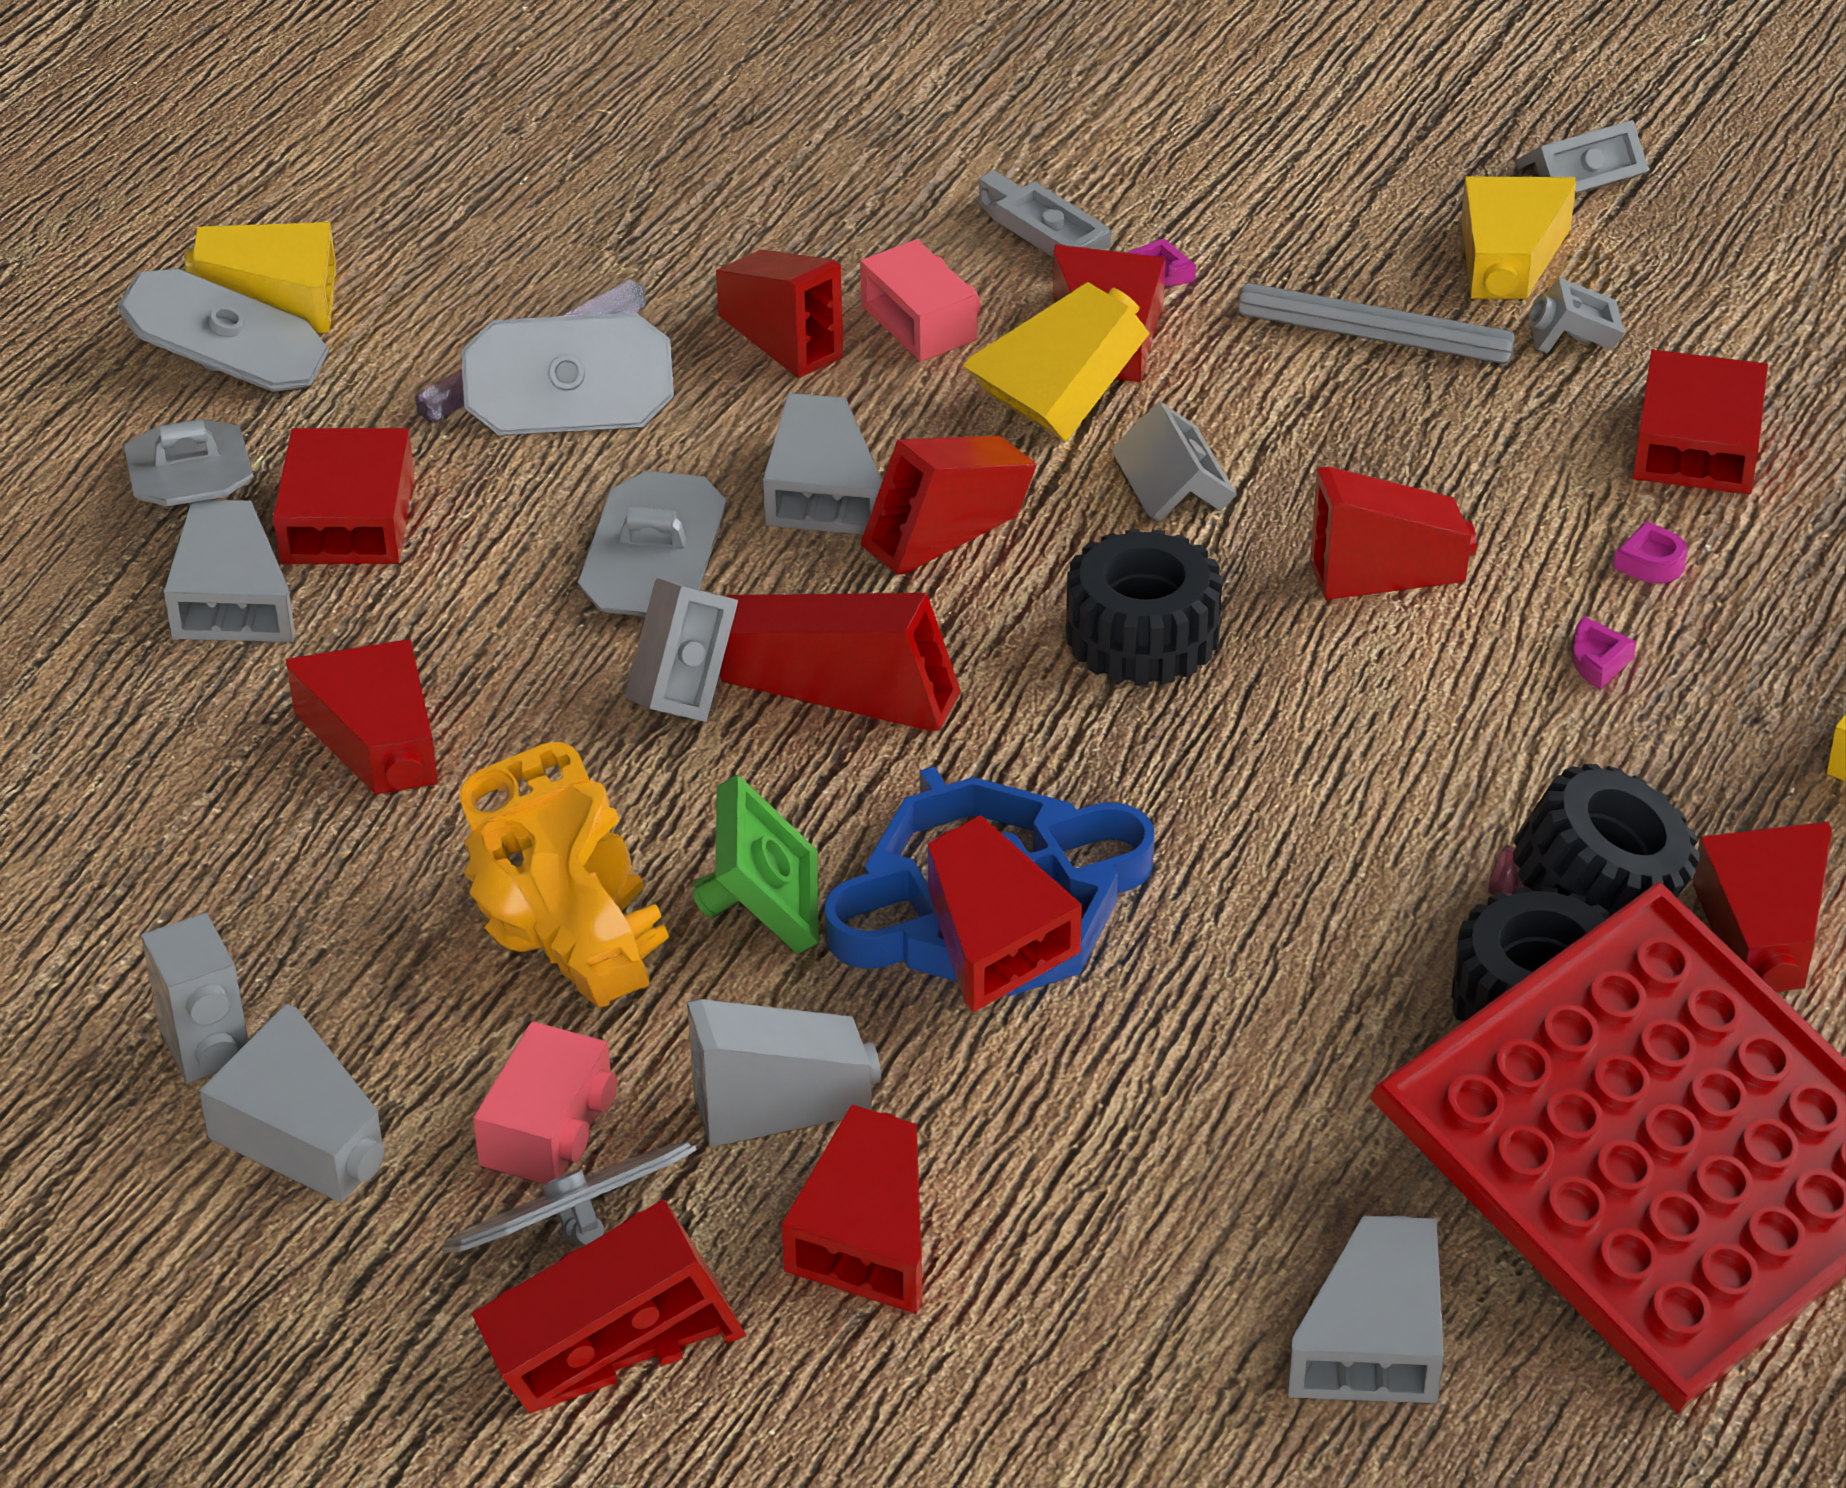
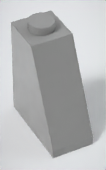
[763,393,882,535]
[164,500,295,642]
[687,999,881,1148]
[199,1003,384,1203]
[1288,1215,1444,1404]

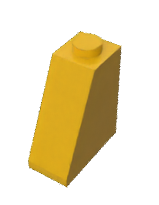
[1461,176,1576,299]
[185,222,336,333]
[963,282,1150,442]

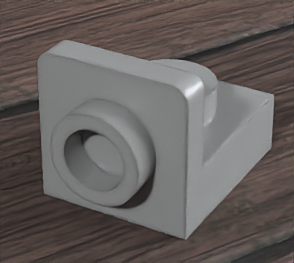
[1529,277,1624,354]

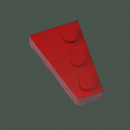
[471,1199,747,1414]

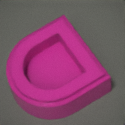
[1613,521,1688,583]

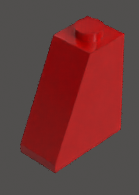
[1053,244,1166,382]
[716,249,843,379]
[860,435,1037,574]
[1310,466,1477,600]
[286,639,438,794]
[928,815,1082,1012]
[1692,822,1832,992]
[782,1104,922,1314]

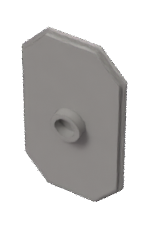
[117,269,329,392]
[461,312,674,435]
[124,419,253,506]
[578,471,727,617]
[442,1142,697,1252]

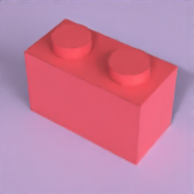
[860,239,981,362]
[473,1021,617,1184]

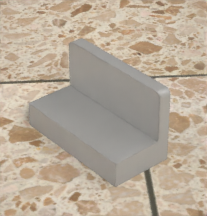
[1514,120,1649,194]
[1112,401,1237,522]
[626,578,738,722]

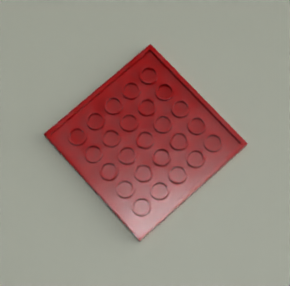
[1370,881,1846,1413]

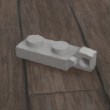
[977,170,1111,257]

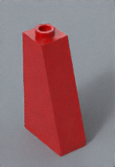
[719,593,961,731]

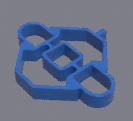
[825,766,1154,996]

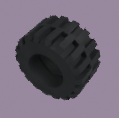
[1066,529,1222,685]
[1512,764,1700,918]
[1451,887,1609,1022]

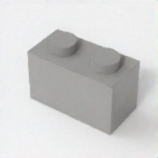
[141,912,248,1083]

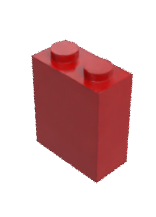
[1633,349,1768,495]
[273,428,415,564]

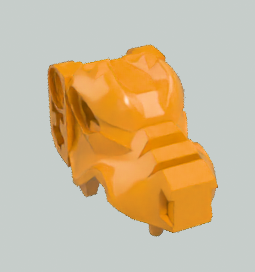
[459,742,669,1008]

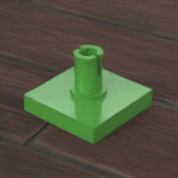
[693,774,819,954]

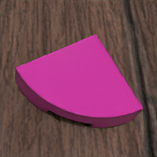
[1126,238,1196,286]
[1572,616,1636,690]

